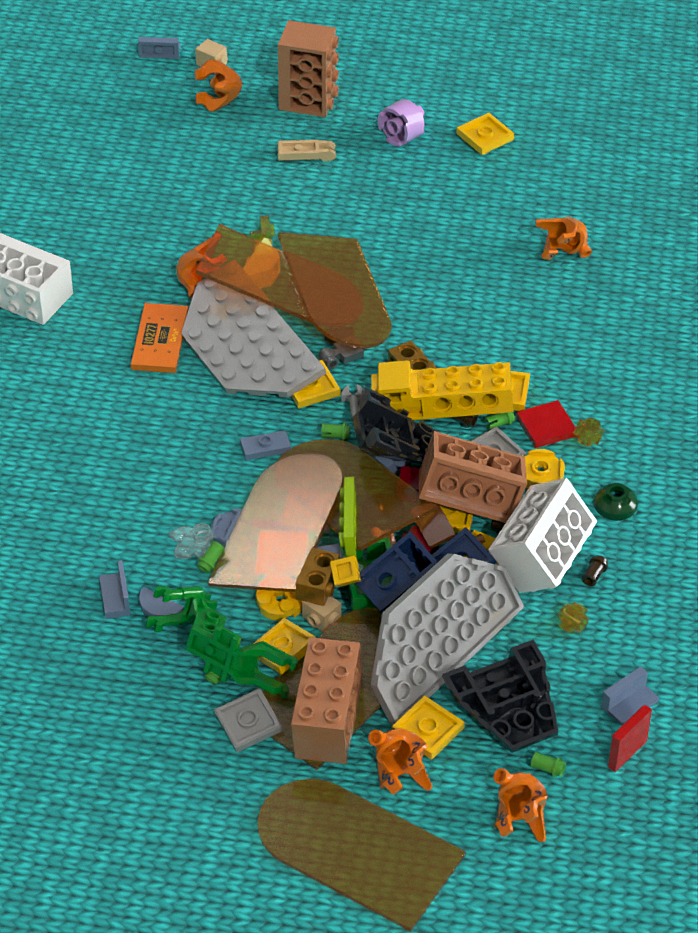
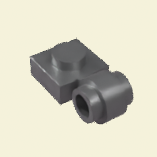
[319,337,364,370]

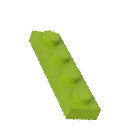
[339,477,356,557]

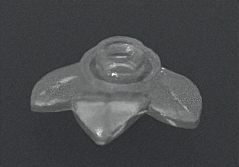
[168,523,214,559]

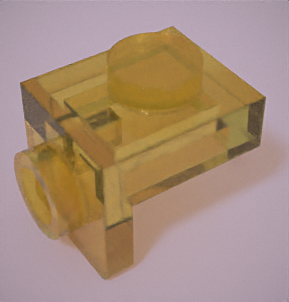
[249,215,275,250]

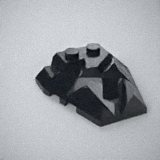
[353,387,438,464]
[442,640,559,753]

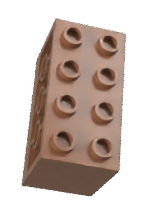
[278,20,339,117]
[419,431,527,523]
[291,637,363,764]

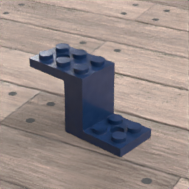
[356,527,497,614]

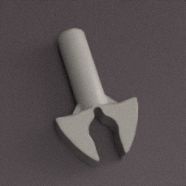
[341,384,363,420]

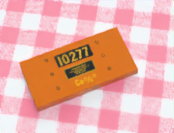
[131,303,189,373]

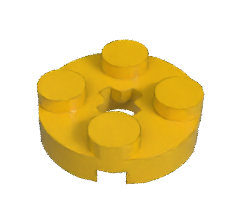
[522,449,565,489]
[256,575,303,621]

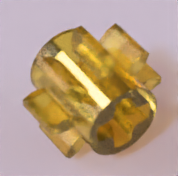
[574,417,605,446]
[558,602,589,634]

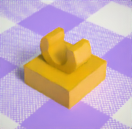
[330,555,361,587]

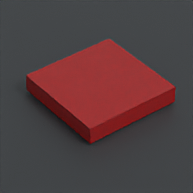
[516,400,578,448]
[608,705,652,772]

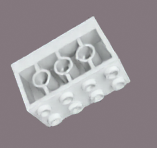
[0,233,73,325]
[489,478,597,593]

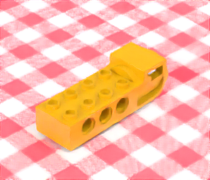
[371,360,514,420]

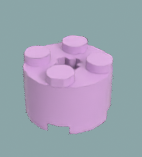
[378,99,424,147]

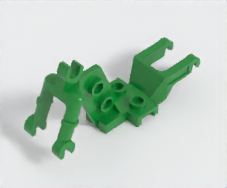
[145,586,298,699]

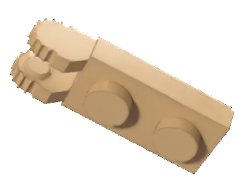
[278,140,336,161]

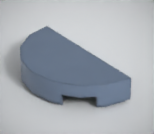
[211,509,244,549]
[139,587,184,617]

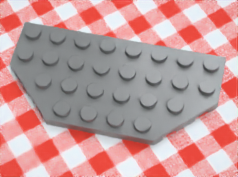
[181,261,326,398]
[371,554,524,726]

